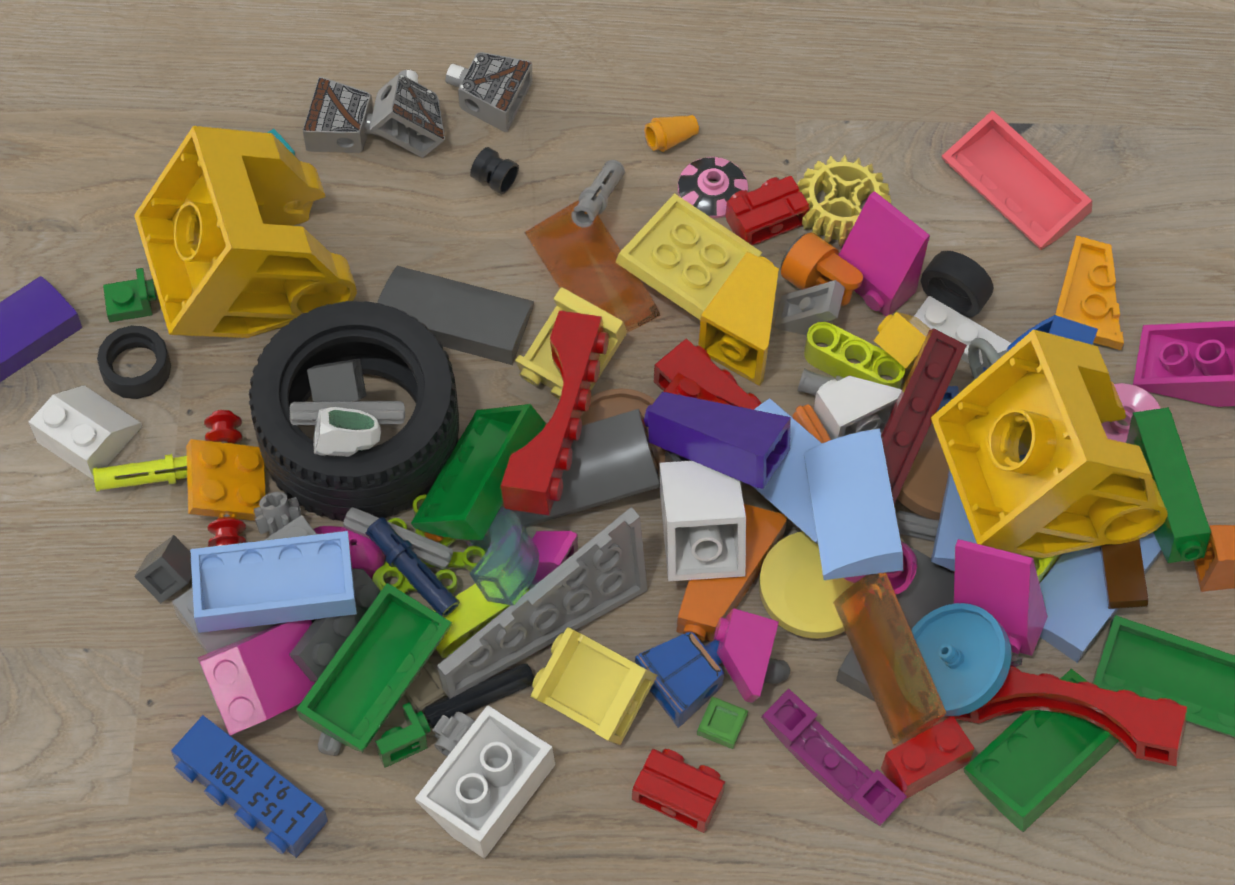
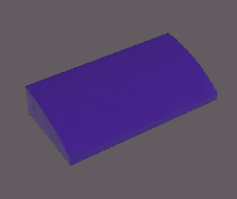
[0,276,83,382]

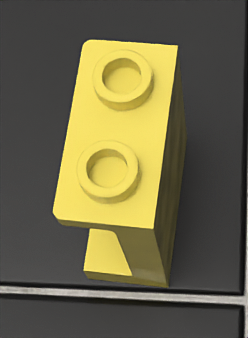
[515,287,627,400]
[531,627,658,745]

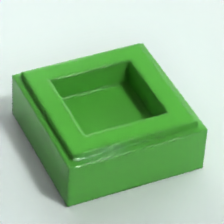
[697,696,748,749]

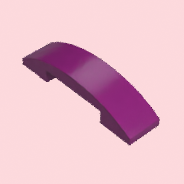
[761,688,907,826]

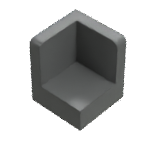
[307,359,367,402]
[134,535,192,604]

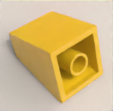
[698,251,779,386]

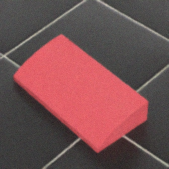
[942,110,1092,250]

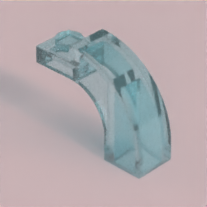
[465,506,539,606]

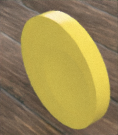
[759,531,871,638]

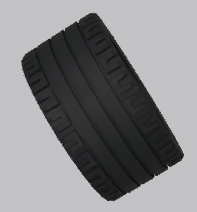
[249,301,459,522]

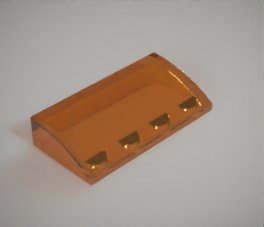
[525,200,660,333]
[833,573,946,745]

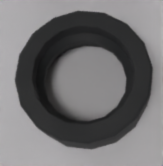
[920,251,994,318]
[97,325,171,399]

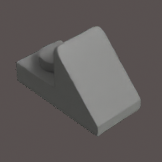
[774,280,845,336]

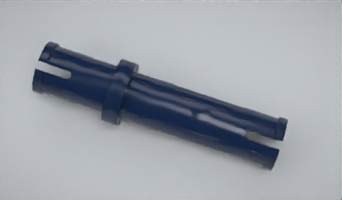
[365,517,460,618]

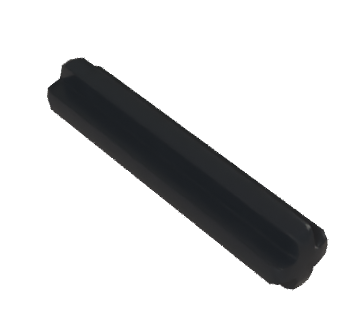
[423,663,534,728]

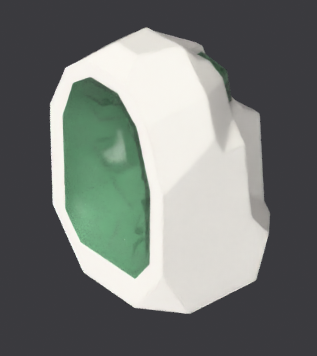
[314,407,381,457]

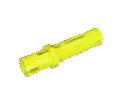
[93,454,187,492]

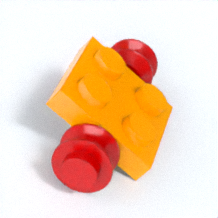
[186,410,266,547]

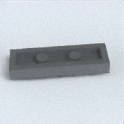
[289,569,381,682]

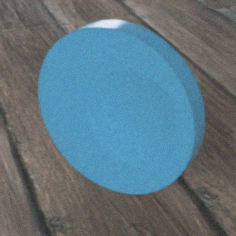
[899,603,1011,716]

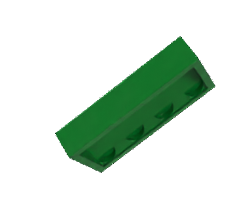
[411,404,547,540]
[296,583,452,753]
[1092,615,1235,738]
[964,668,1119,832]

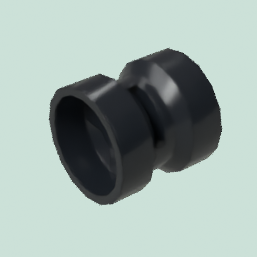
[470,147,519,195]

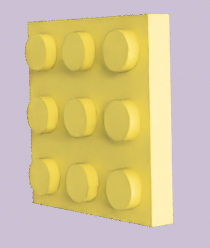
[615,193,762,320]

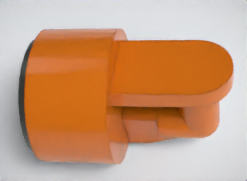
[781,232,863,306]

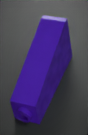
[644,392,791,489]

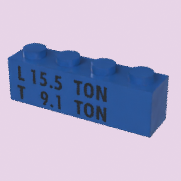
[171,715,328,858]

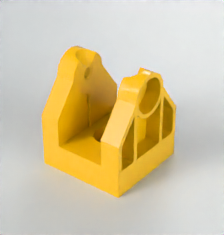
[134,126,357,338]
[931,329,1168,558]

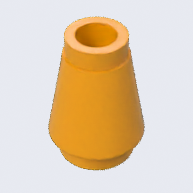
[644,115,699,152]

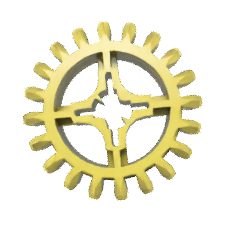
[798,155,891,247]

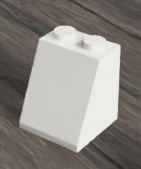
[660,461,746,581]

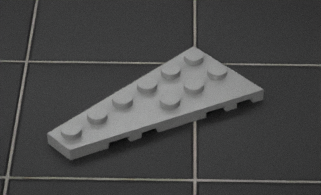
[437,507,648,699]

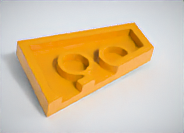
[1055,235,1124,350]

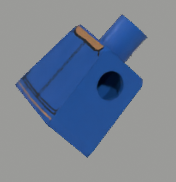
[635,632,724,728]

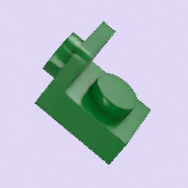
[103,268,157,323]
[375,702,431,768]

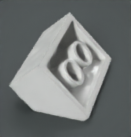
[415,705,555,859]

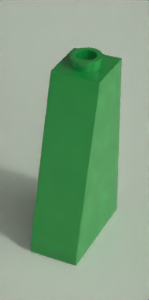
[1126,407,1211,563]

